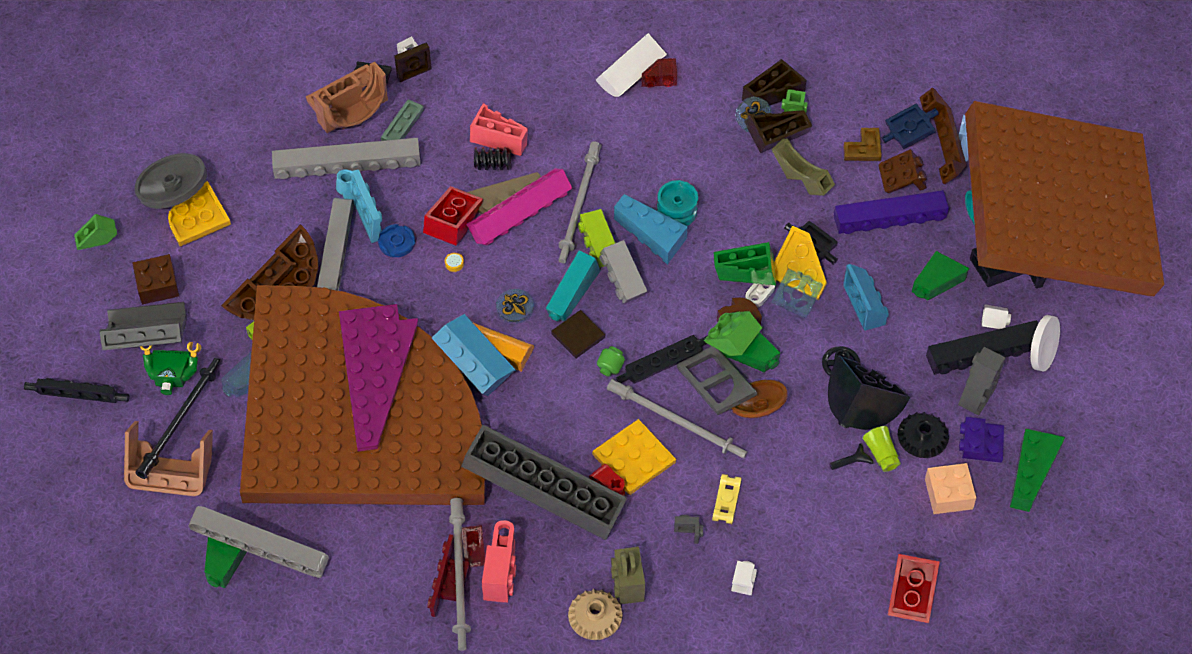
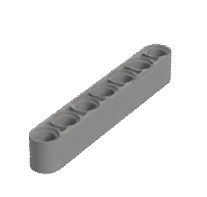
[317,198,354,291]
[188,506,329,578]

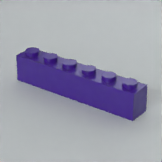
[834,190,949,234]

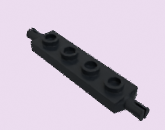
[616,335,708,384]
[24,378,129,403]

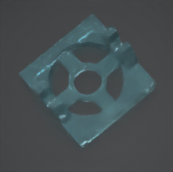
[772,268,823,319]

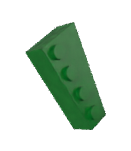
[1010,429,1065,512]

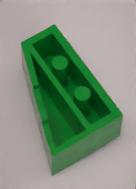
[714,242,776,285]

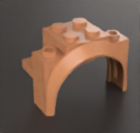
[306,62,388,133]

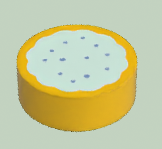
[445,253,464,272]

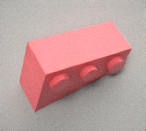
[470,103,528,156]

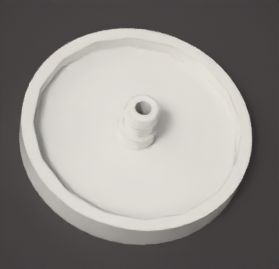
[1030,315,1060,372]

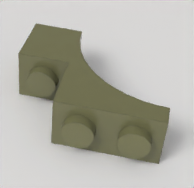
[771,139,835,196]

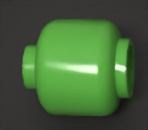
[597,346,625,377]

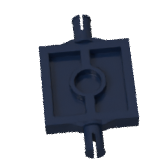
[881,103,939,149]

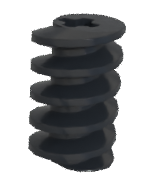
[474,147,511,170]

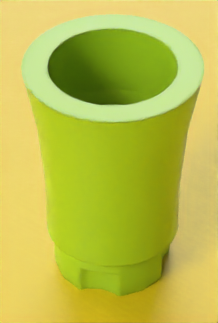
[863,426,901,472]

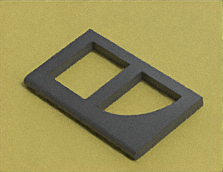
[676,347,757,415]

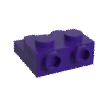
[959,417,1004,463]

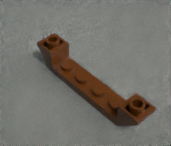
[919,88,967,184]

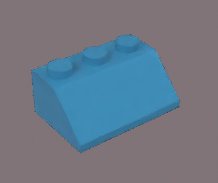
[843,264,889,331]

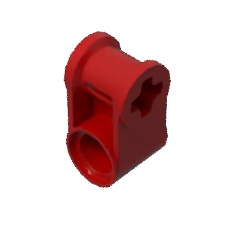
[589,463,625,496]

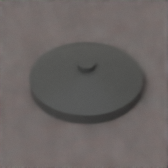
[134,153,207,209]

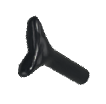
[830,443,873,470]

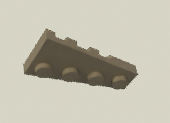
[467,172,541,215]

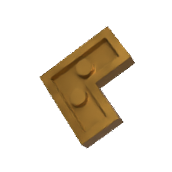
[843,128,881,161]

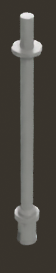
[558,142,602,263]
[607,379,747,459]
[449,498,471,651]

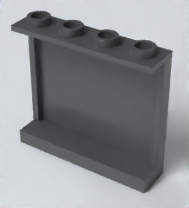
[99,302,187,350]

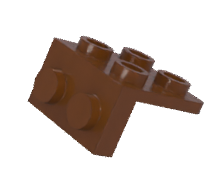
[879,149,927,193]

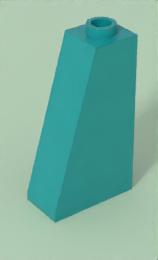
[546,250,601,322]

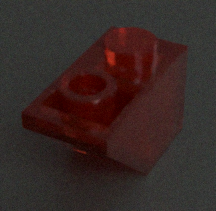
[641,58,677,88]

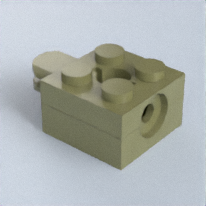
[611,547,645,604]

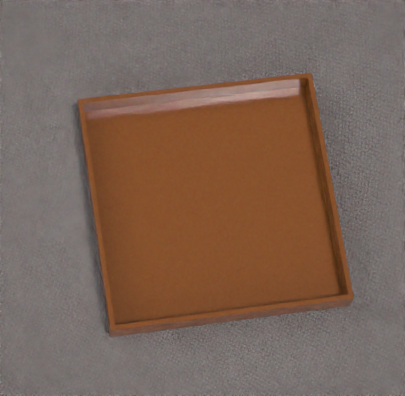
[965,101,1164,296]

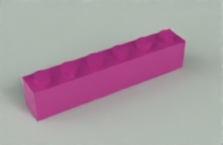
[467,168,572,245]

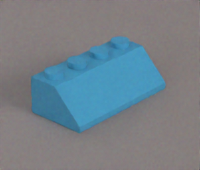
[432,314,516,396]

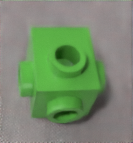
[781,89,808,112]

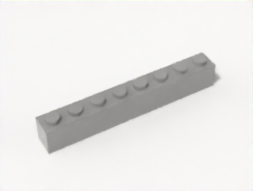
[272,138,421,179]

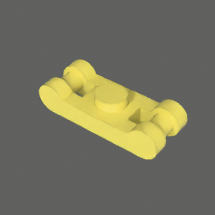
[712,474,742,524]

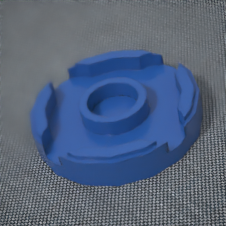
[378,224,415,257]

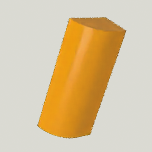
[473,323,534,372]

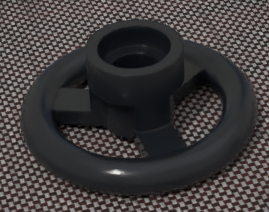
[822,346,860,376]

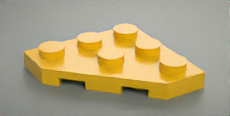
[774,226,827,300]

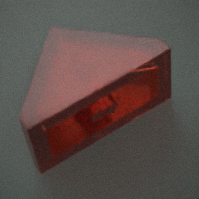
[461,525,485,567]

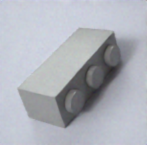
[600,240,647,303]

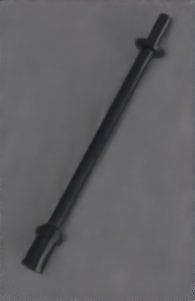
[135,358,221,479]

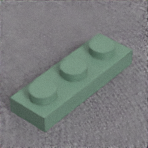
[381,99,424,141]

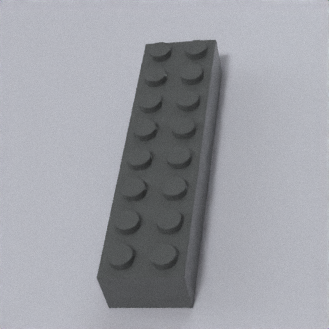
[461,425,627,540]

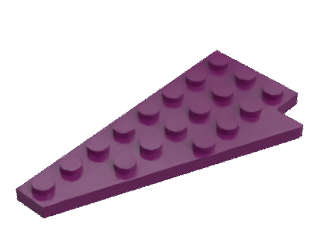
[339,304,418,451]

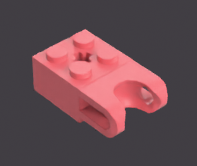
[482,520,516,603]

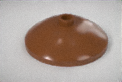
[731,380,788,418]

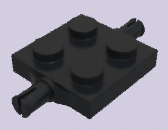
[784,221,838,265]

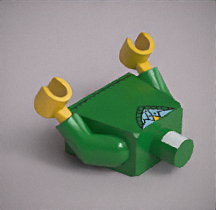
[140,342,201,395]

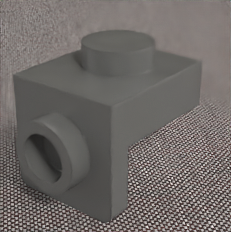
[674,515,703,544]

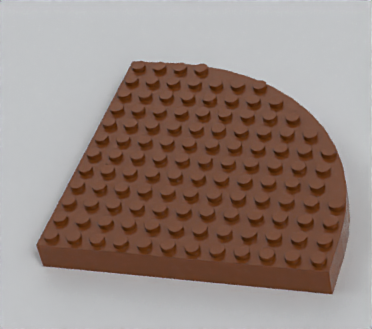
[240,285,485,505]

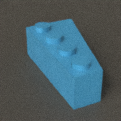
[614,194,687,265]

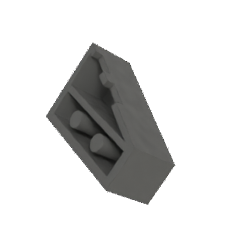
[958,347,1006,416]

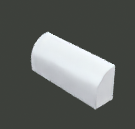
[596,33,667,97]

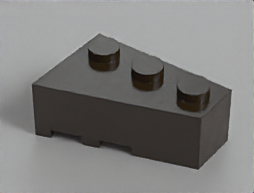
[742,59,807,111]
[744,110,812,153]

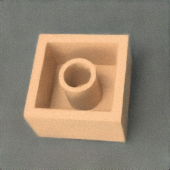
[925,463,976,514]

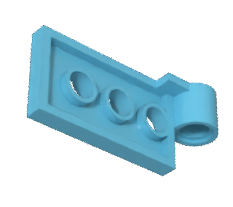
[336,169,382,243]

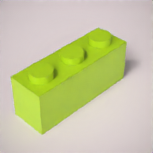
[578,209,615,268]

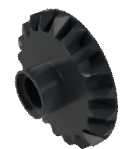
[897,411,949,458]

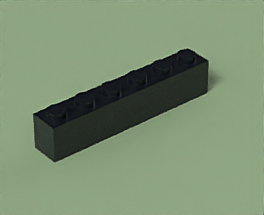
[926,320,1039,375]

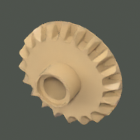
[568,589,622,640]

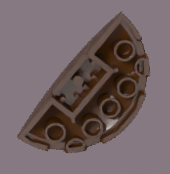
[221,224,318,320]

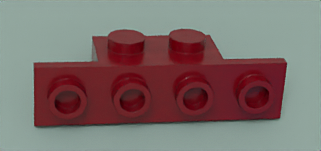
[427,534,470,617]

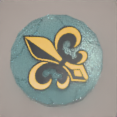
[735,96,772,132]
[496,289,534,324]

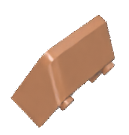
[124,421,213,496]

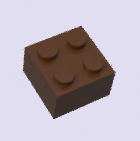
[132,254,179,305]

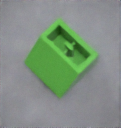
[704,311,762,356]

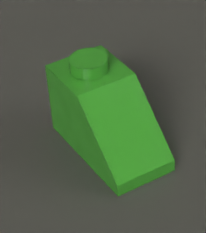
[74,214,117,250]

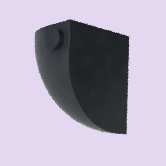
[828,356,910,430]

